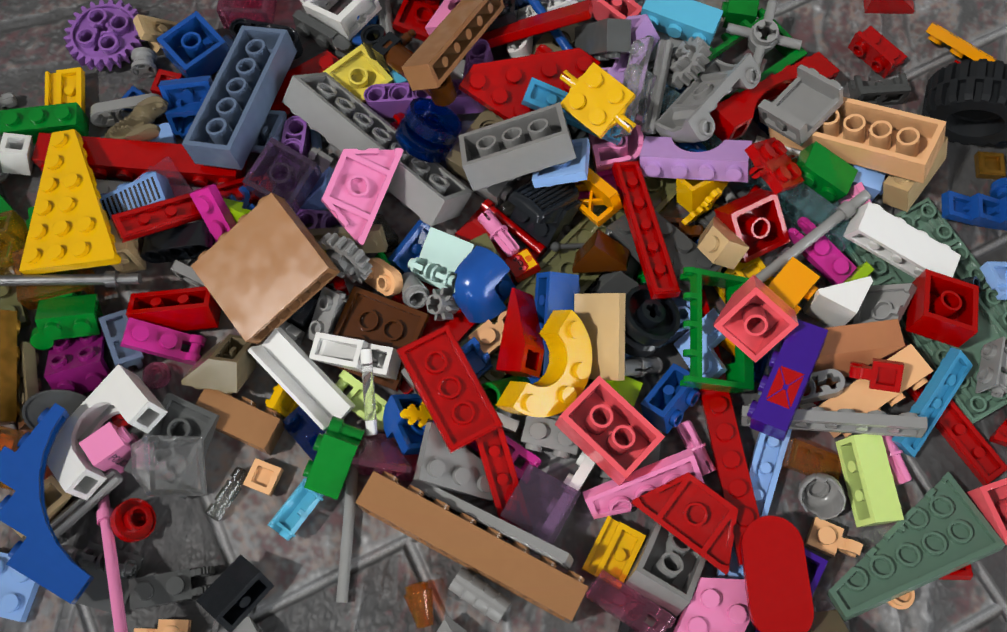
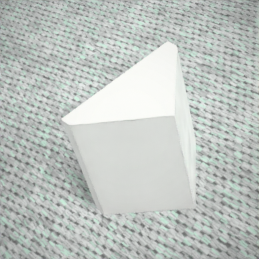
[802,276,873,327]

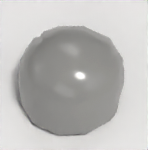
[797,472,847,520]

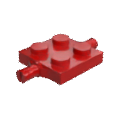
[745,137,805,195]

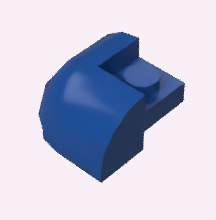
[452,246,516,323]
[383,394,434,455]

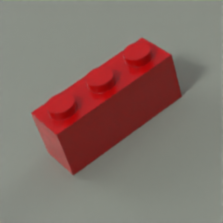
[126,286,221,331]

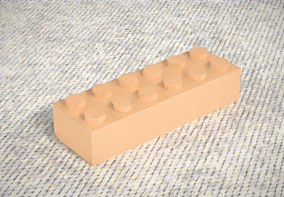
[768,84,946,183]

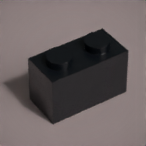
[196,554,274,632]

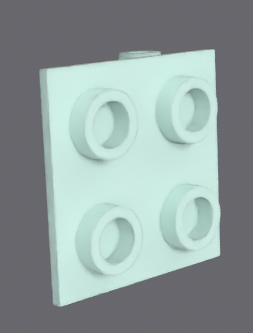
[408,227,475,294]

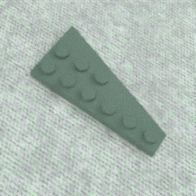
[827,471,1006,622]

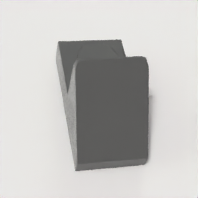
[592,255,640,294]

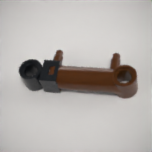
[360,24,457,107]

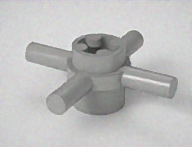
[726,0,802,69]

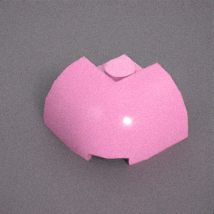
[588,116,644,173]

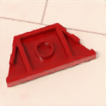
[631,472,738,575]

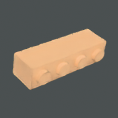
[818,344,933,438]

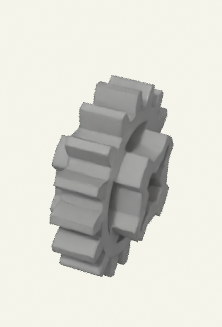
[666,36,712,90]
[318,232,373,283]

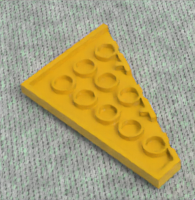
[19,129,121,275]

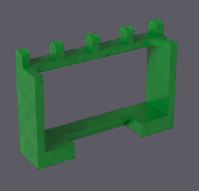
[692,8,808,102]
[680,267,754,393]

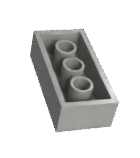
[458,102,576,191]

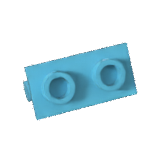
[268,478,324,540]

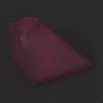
[352,433,415,482]

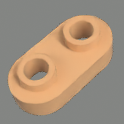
[365,257,403,296]

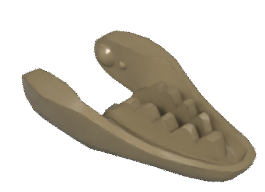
[104,96,168,141]

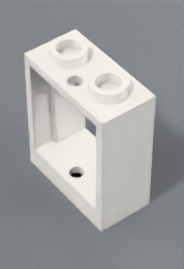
[302,0,382,40]

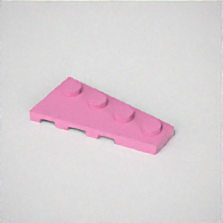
[582,448,705,519]

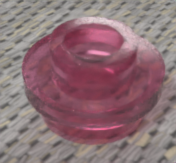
[142,362,171,389]

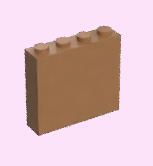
[191,192,340,344]

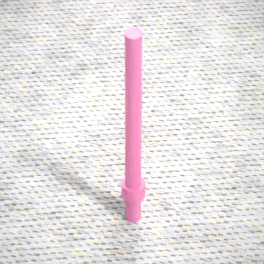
[96,494,128,632]

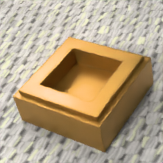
[974,151,1006,180]

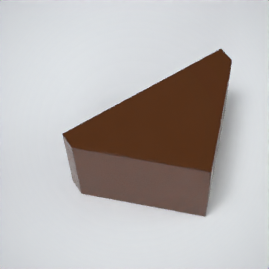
[572,229,630,273]

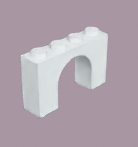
[47,364,168,501]

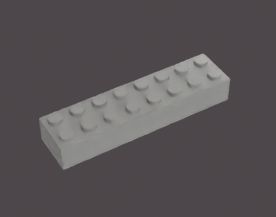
[282,72,473,226]

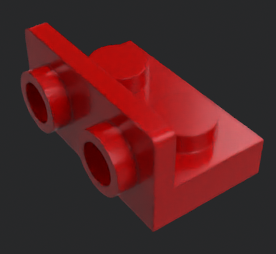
[848,26,907,79]

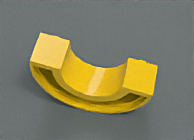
[496,310,592,417]

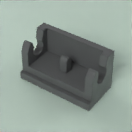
[848,72,911,106]

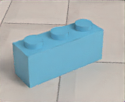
[641,0,723,46]

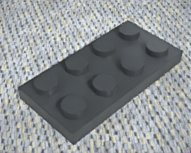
[605,211,723,299]

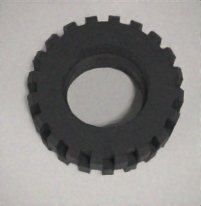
[922,59,1007,146]

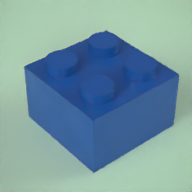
[156,11,230,78]

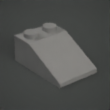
[623,522,706,618]

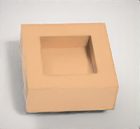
[243,458,284,497]

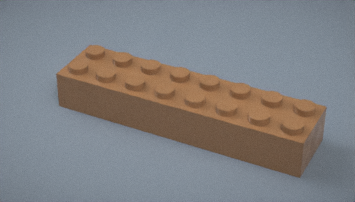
[355,471,589,624]

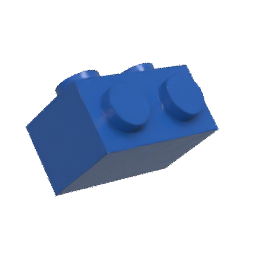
[640,363,700,434]

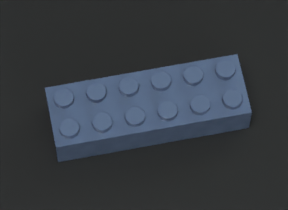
[182,25,297,170]

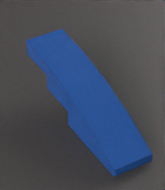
[941,190,1007,231]

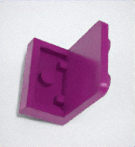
[44,328,111,394]

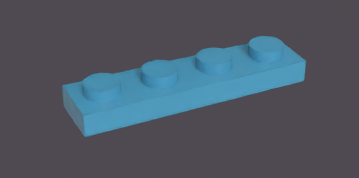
[521,77,627,145]
[892,347,973,457]

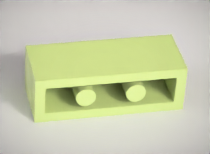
[835,434,904,528]

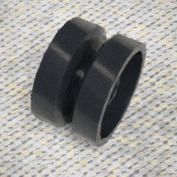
[625,285,681,357]

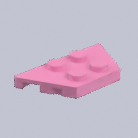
[321,148,404,246]
[673,577,750,632]

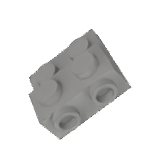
[520,411,578,459]

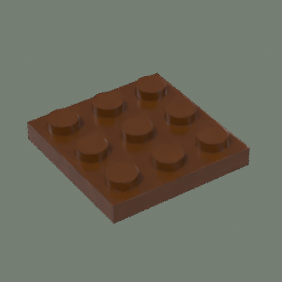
[331,286,430,392]

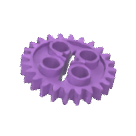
[64,0,145,72]

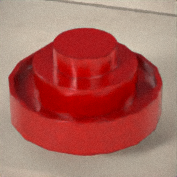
[110,498,156,543]

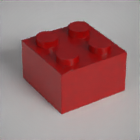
[714,189,791,263]
[906,269,979,348]

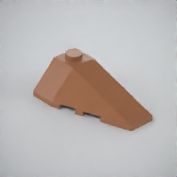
[803,319,905,395]

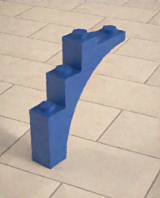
[0,403,94,604]

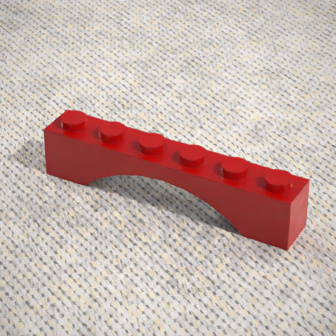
[710,52,840,142]

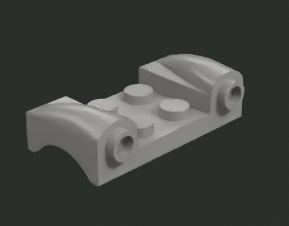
[654,53,761,143]

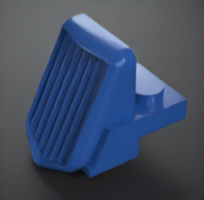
[158,75,213,139]

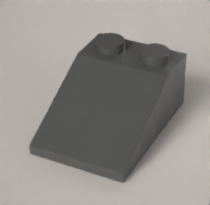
[124,392,220,499]

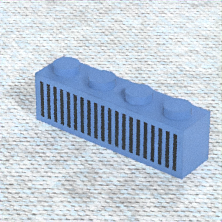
[100,171,175,220]

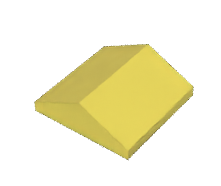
[323,44,393,103]

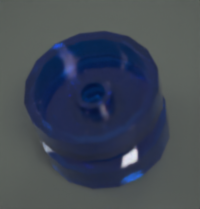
[395,97,462,163]

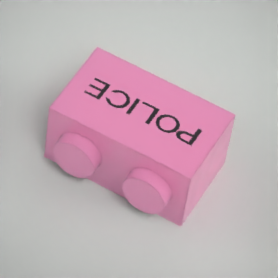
[79,422,140,474]

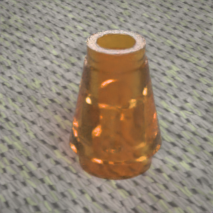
[403,581,434,628]

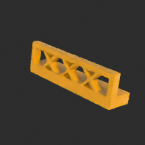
[575,167,623,227]

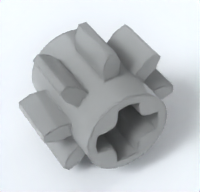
[426,288,460,321]

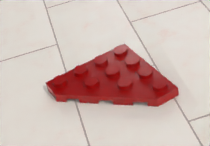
[458,48,601,120]

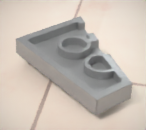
[853,283,917,365]

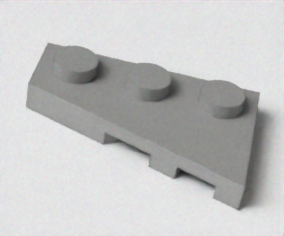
[413,422,493,502]

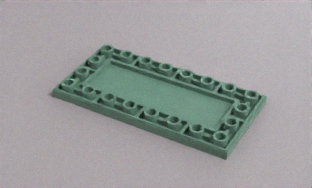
[840,197,1007,424]

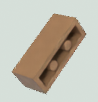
[195,389,286,455]

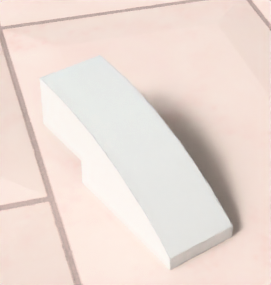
[309,332,401,380]

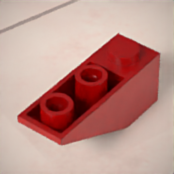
[496,288,544,378]

